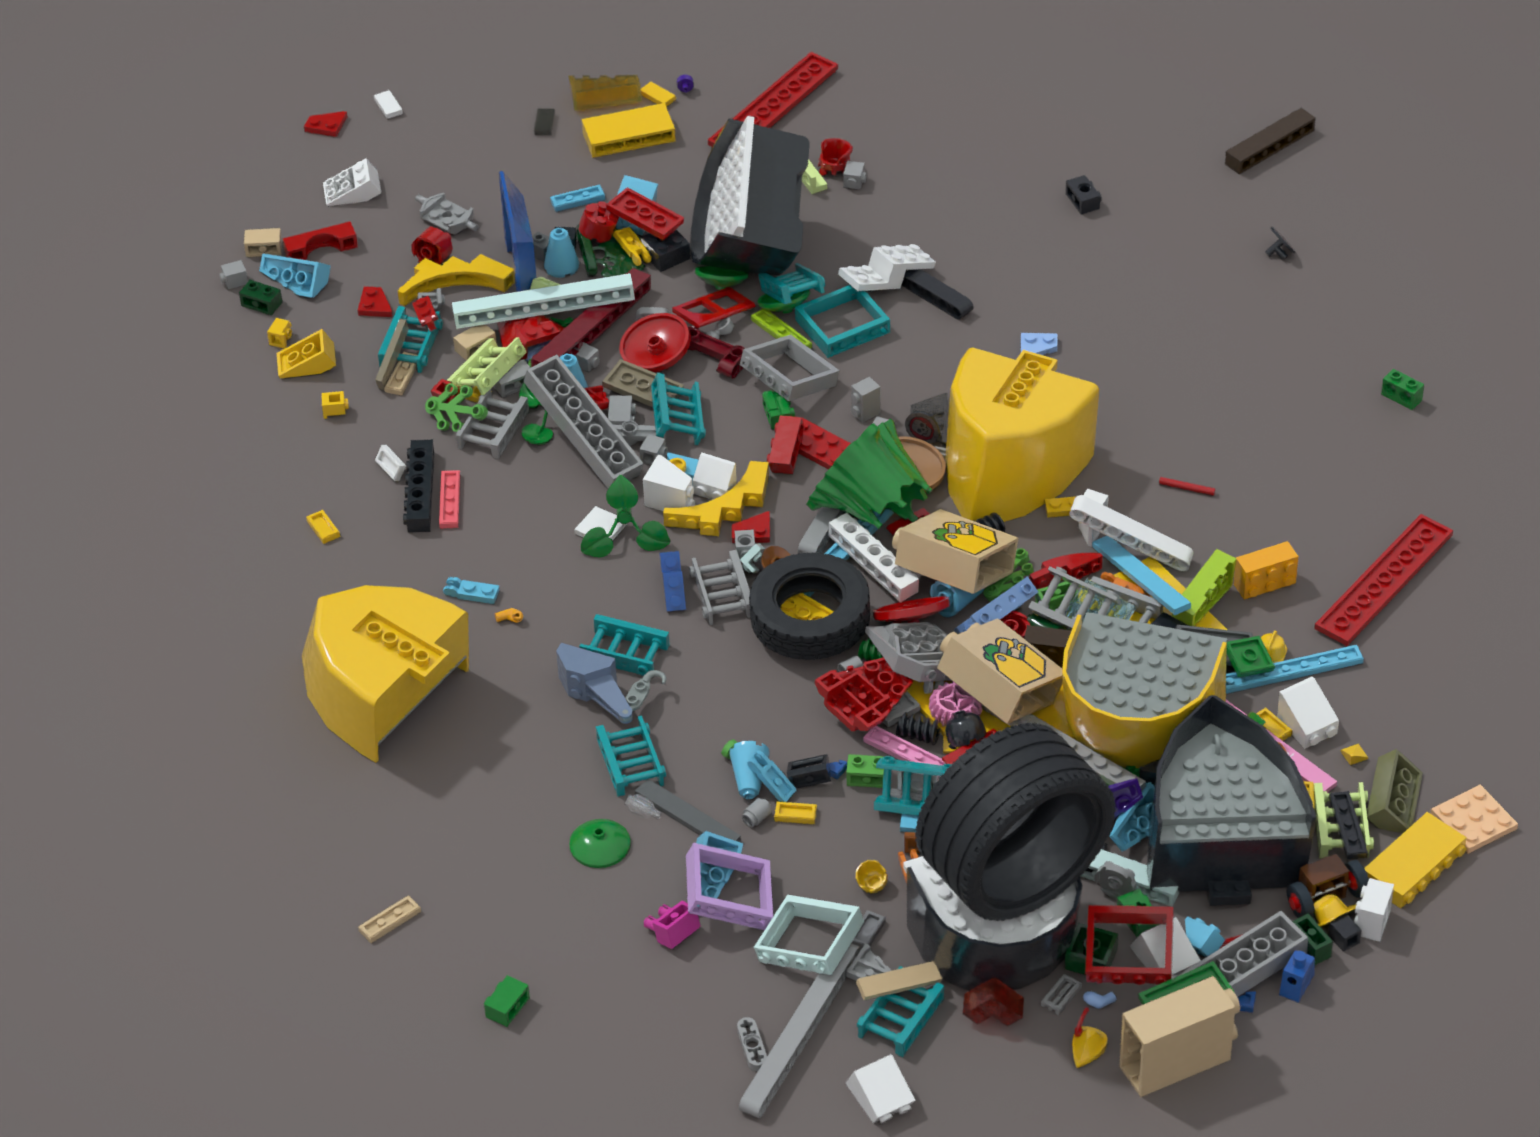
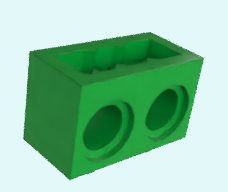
[1381,369,1424,410]

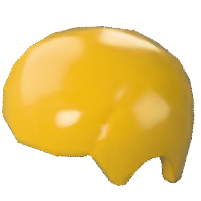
[855,860,888,894]

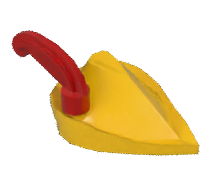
[1072,1007,1108,1068]

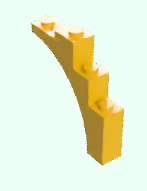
[398,254,515,306]
[663,461,769,536]

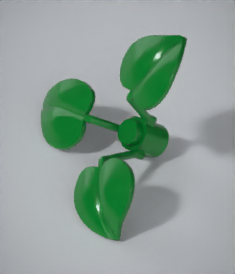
[519,383,553,445]
[581,475,671,557]

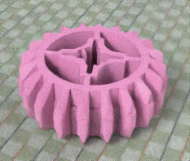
[929,681,983,726]

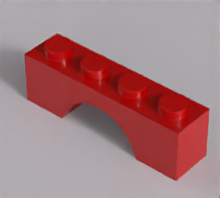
[282,221,358,260]

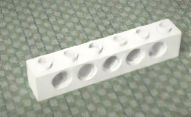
[829,513,919,602]

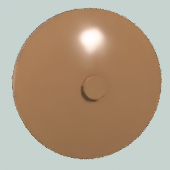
[899,437,946,492]

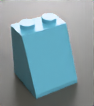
[615,175,658,236]

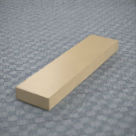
[856,961,942,1000]

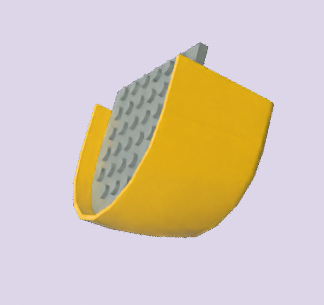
[1062,612,1227,768]

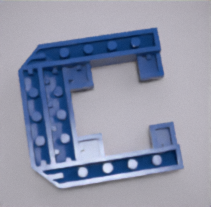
[499,171,537,292]

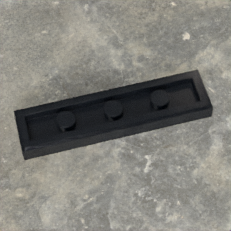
[1329,791,1368,860]

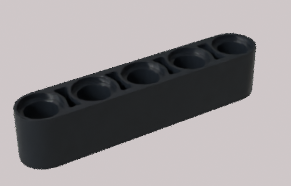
[901,269,974,320]

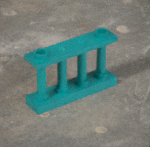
[758,263,826,304]
[378,306,443,373]
[651,373,706,445]
[579,614,670,676]
[596,715,666,797]
[873,756,952,816]
[857,966,944,1057]

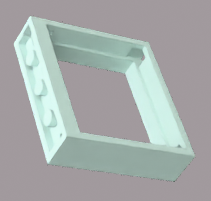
[754,895,864,975]

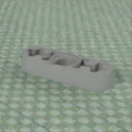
[737,1017,767,1072]

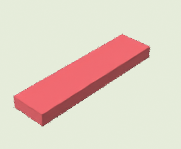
[439,470,460,529]

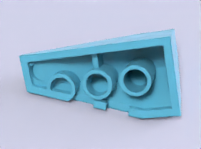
[259,253,331,298]
[1109,782,1155,851]
[696,831,743,907]

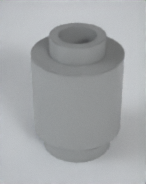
[741,798,771,827]

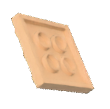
[1431,785,1518,854]

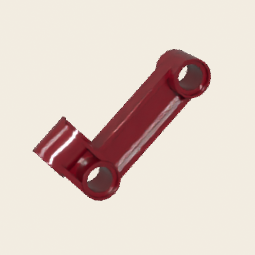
[688,326,745,379]

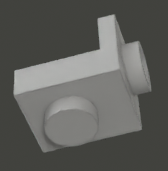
[417,288,445,312]

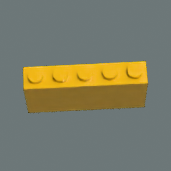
[582,103,676,158]
[1364,812,1467,909]

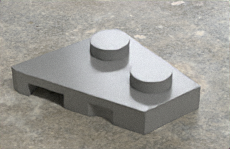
[846,944,892,981]

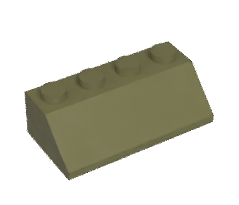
[1367,749,1423,833]

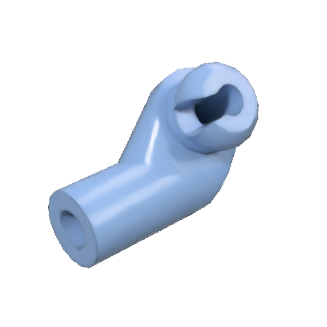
[1083,991,1116,1009]

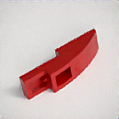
[1029,553,1103,589]

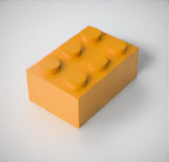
[1234,541,1299,600]

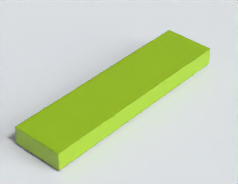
[751,308,812,349]

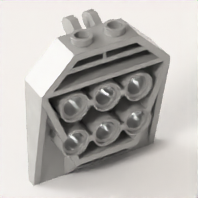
[865,622,951,694]

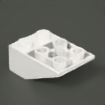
[323,158,381,206]

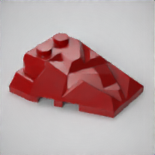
[496,315,564,361]
[814,657,913,732]

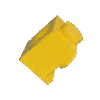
[267,318,292,349]
[322,391,349,419]

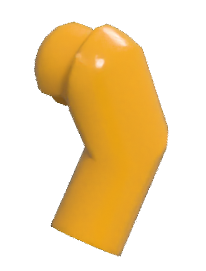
[494,608,523,623]

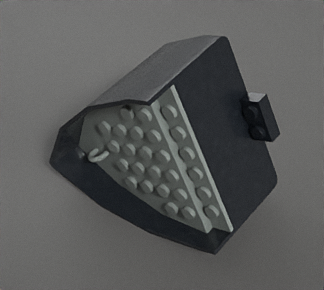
[1147,695,1316,906]

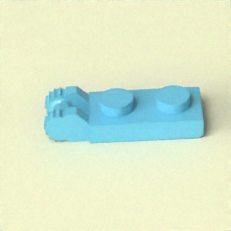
[443,577,500,604]
[747,750,796,802]

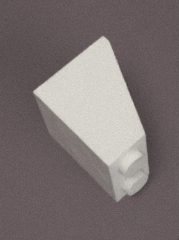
[643,455,695,511]
[1277,676,1339,749]
[1130,917,1200,979]
[846,1054,915,1123]

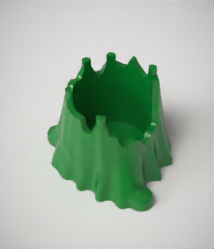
[806,419,933,529]

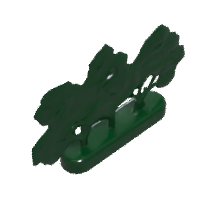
[576,224,645,278]

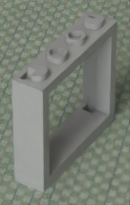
[740,335,840,401]

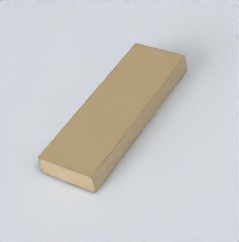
[384,352,418,395]
[358,895,421,943]

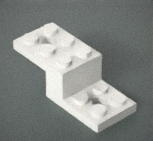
[838,244,936,291]

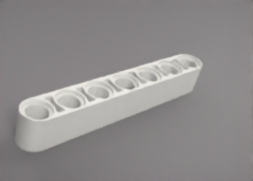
[1069,495,1194,571]

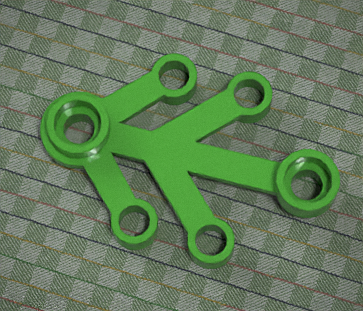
[425,383,488,432]
[983,548,1034,602]

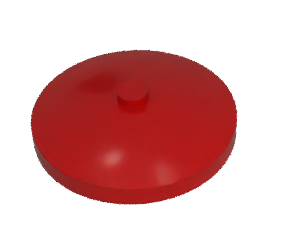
[619,313,691,373]
[872,596,950,623]

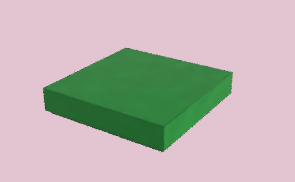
[1226,636,1275,678]

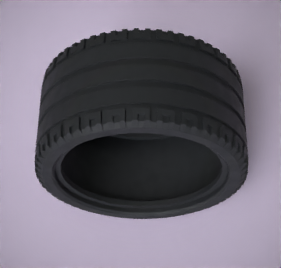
[915,723,1116,921]

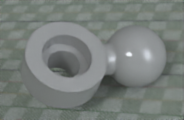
[706,318,734,339]

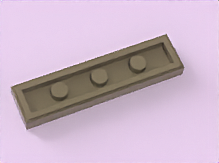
[375,319,409,390]

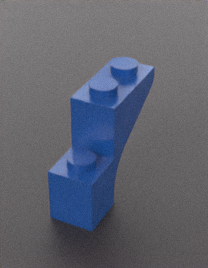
[659,551,686,611]

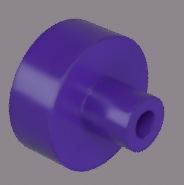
[677,75,694,92]

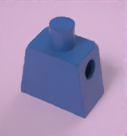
[1279,950,1315,1003]

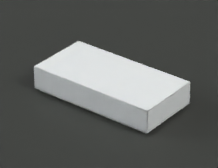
[374,90,403,119]
[375,445,406,481]

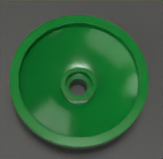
[695,266,748,290]
[758,289,811,314]
[569,819,631,868]

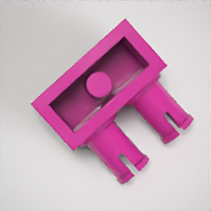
[644,901,701,949]

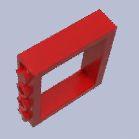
[1085,905,1174,985]

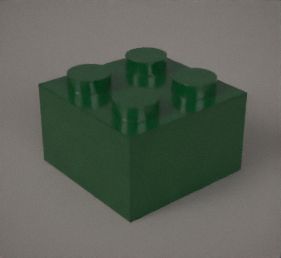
[1065,923,1119,975]

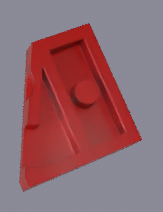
[304,111,348,137]
[358,286,393,317]
[584,385,609,410]
[732,511,770,543]

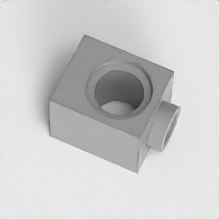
[735,530,755,559]

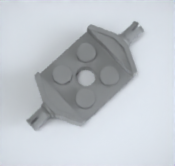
[415,193,479,234]

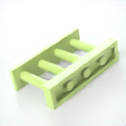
[446,337,527,395]
[1314,782,1374,858]

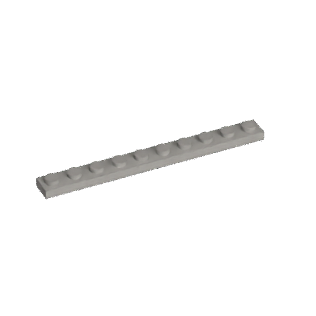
[982,705,1146,791]

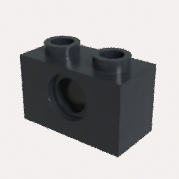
[1066,175,1102,215]

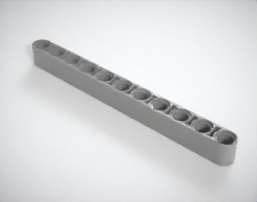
[798,416,896,553]
[739,944,861,1118]

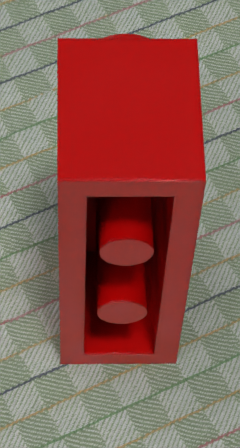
[767,416,805,474]

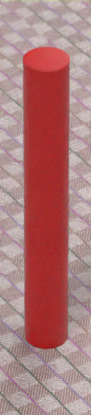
[1159,477,1216,496]

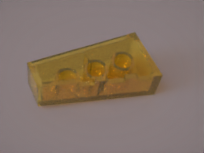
[568,75,642,111]

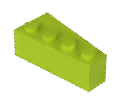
[1172,549,1236,626]

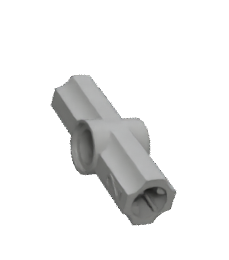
[613,421,656,445]

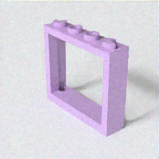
[686,843,773,930]

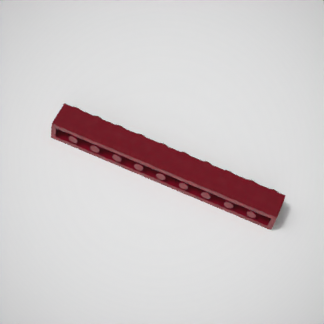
[531,268,651,367]

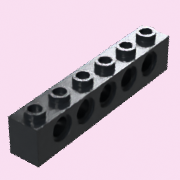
[403,439,435,533]

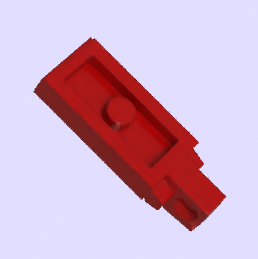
[412,296,438,331]

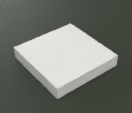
[575,506,627,540]

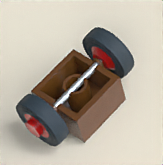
[1287,854,1369,918]

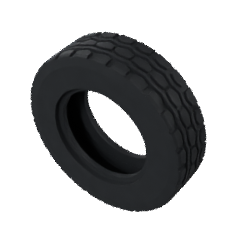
[749,552,871,660]

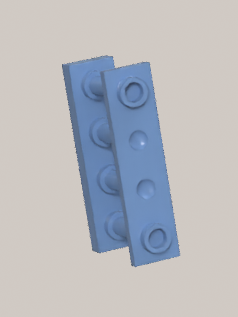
[953,576,1038,634]

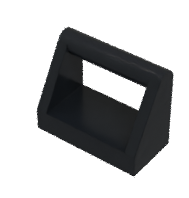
[787,754,831,789]

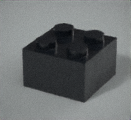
[641,229,691,272]

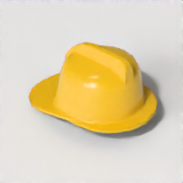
[1261,630,1287,663]
[1314,895,1357,926]

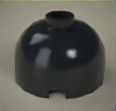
[945,710,987,747]

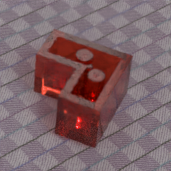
[963,977,1024,1026]

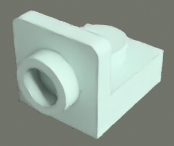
[740,543,765,573]

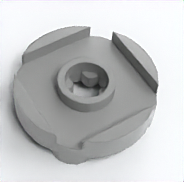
[1094,861,1136,899]

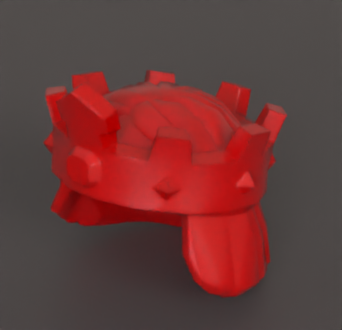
[818,138,853,176]

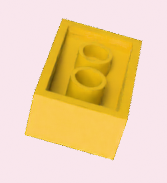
[276,329,336,378]

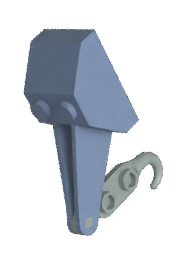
[556,643,667,724]

